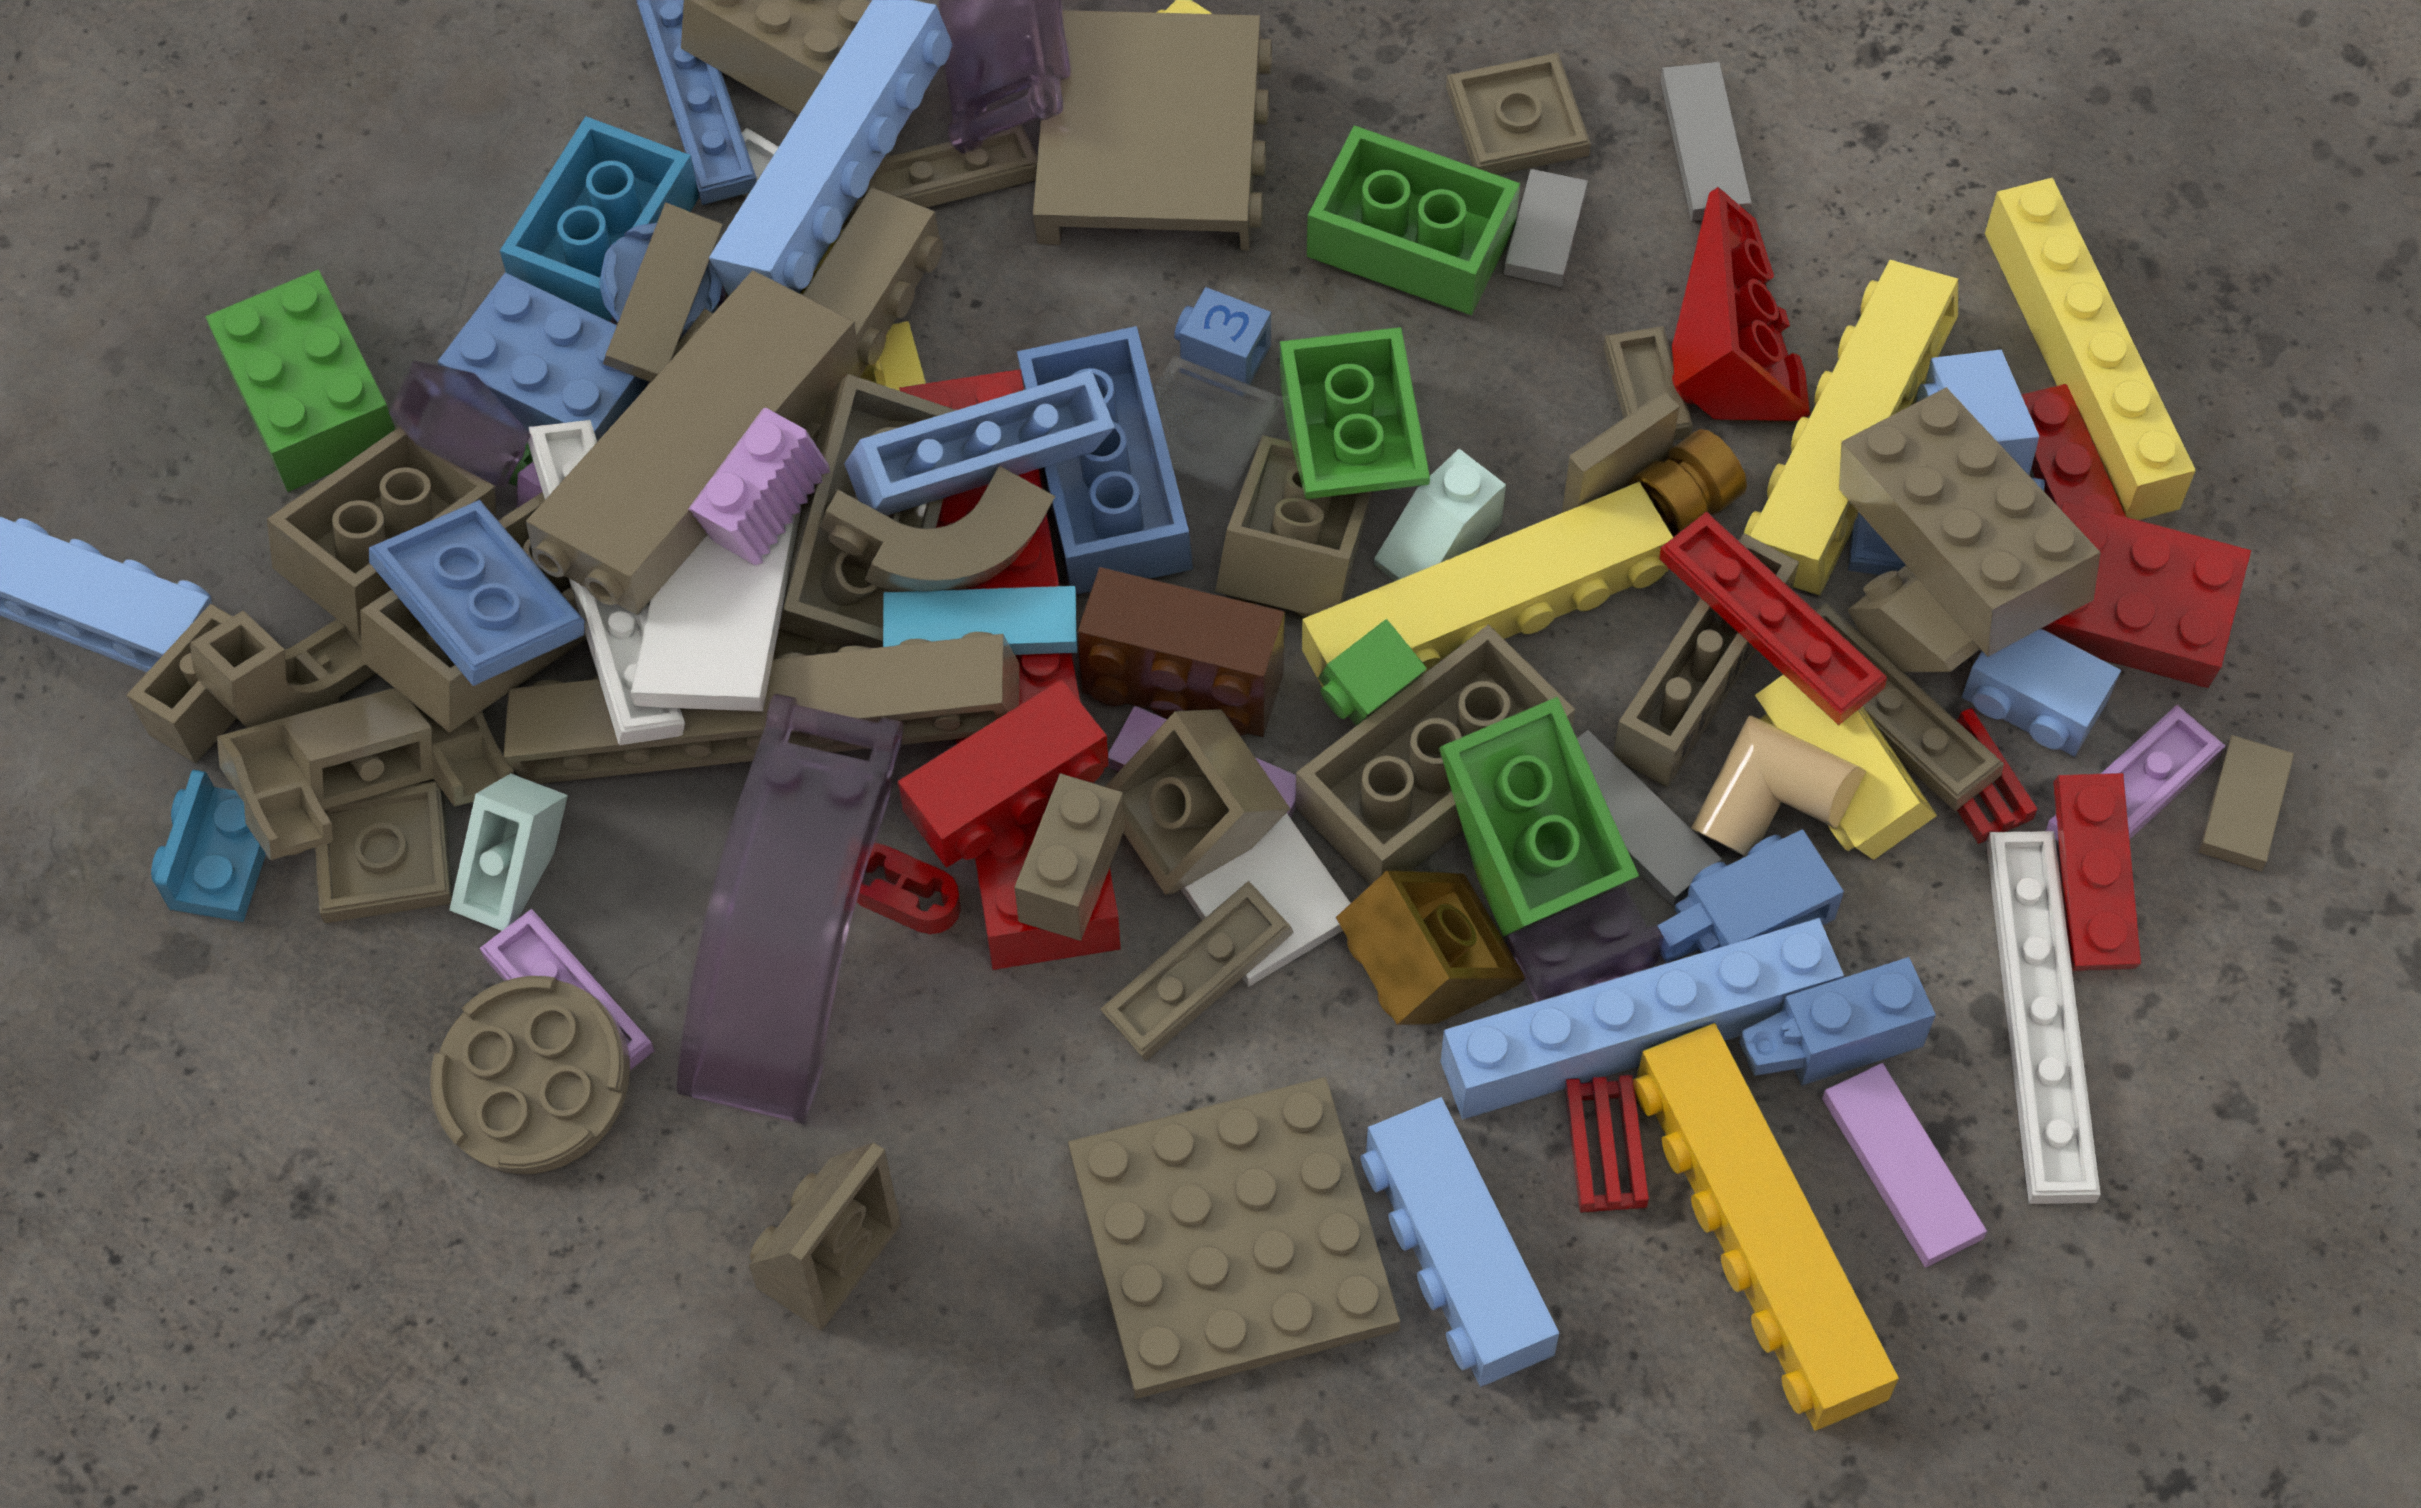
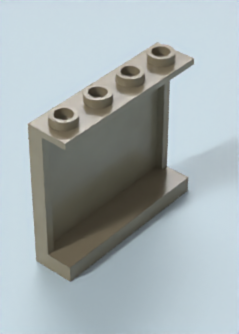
[1033,10,1272,251]

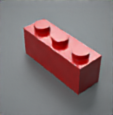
[898,679,1109,868]

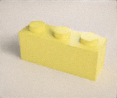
[1755,675,1937,860]

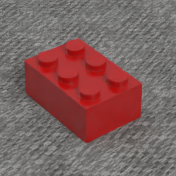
[2041,501,2252,688]

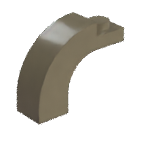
[820,466,1055,592]
[190,610,376,728]

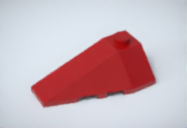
[1672,187,1810,421]

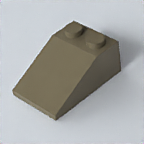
[1215,435,1374,617]
[749,1142,901,1331]

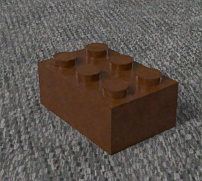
[1077,567,1285,737]

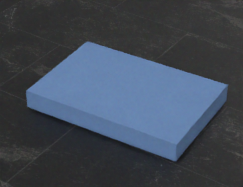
[369,500,585,686]

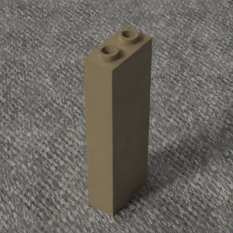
[526,270,858,615]

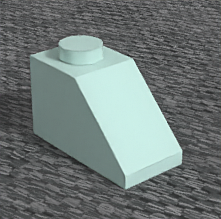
[1374,449,1506,581]
[449,773,568,931]

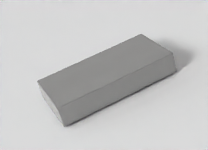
[1504,169,1588,287]

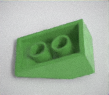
[1280,327,1430,499]
[1439,697,1639,937]

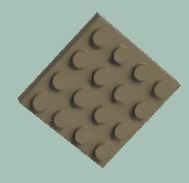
[1068,1077,1400,1399]

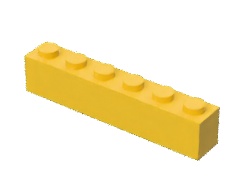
[1633,1023,1899,1431]

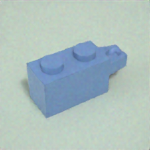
[1653,829,1844,963]
[1739,957,1936,1086]

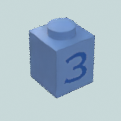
[1174,287,1271,391]

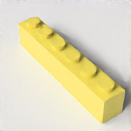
[1985,177,2196,520]
[1744,260,1958,595]
[1302,481,1673,687]

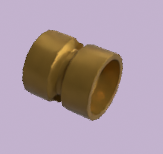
[1629,429,1747,537]

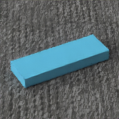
[883,586,1077,655]

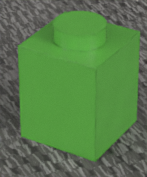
[1318,619,1427,726]

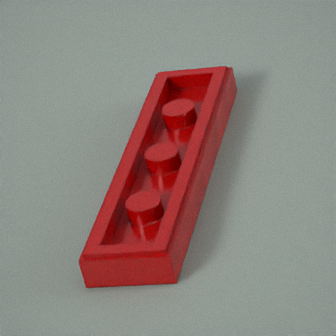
[1659,512,1887,726]

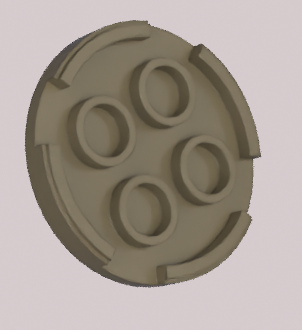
[430,976,630,1174]

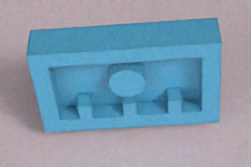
[151,770,266,922]

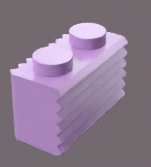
[688,408,830,565]

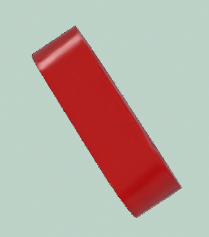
[844,843,961,934]

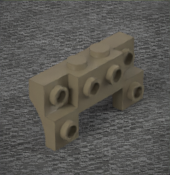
[217,688,514,860]

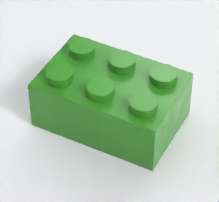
[1307,125,1520,316]
[205,269,395,492]

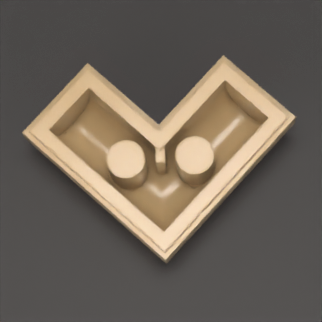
[1691,715,1866,857]

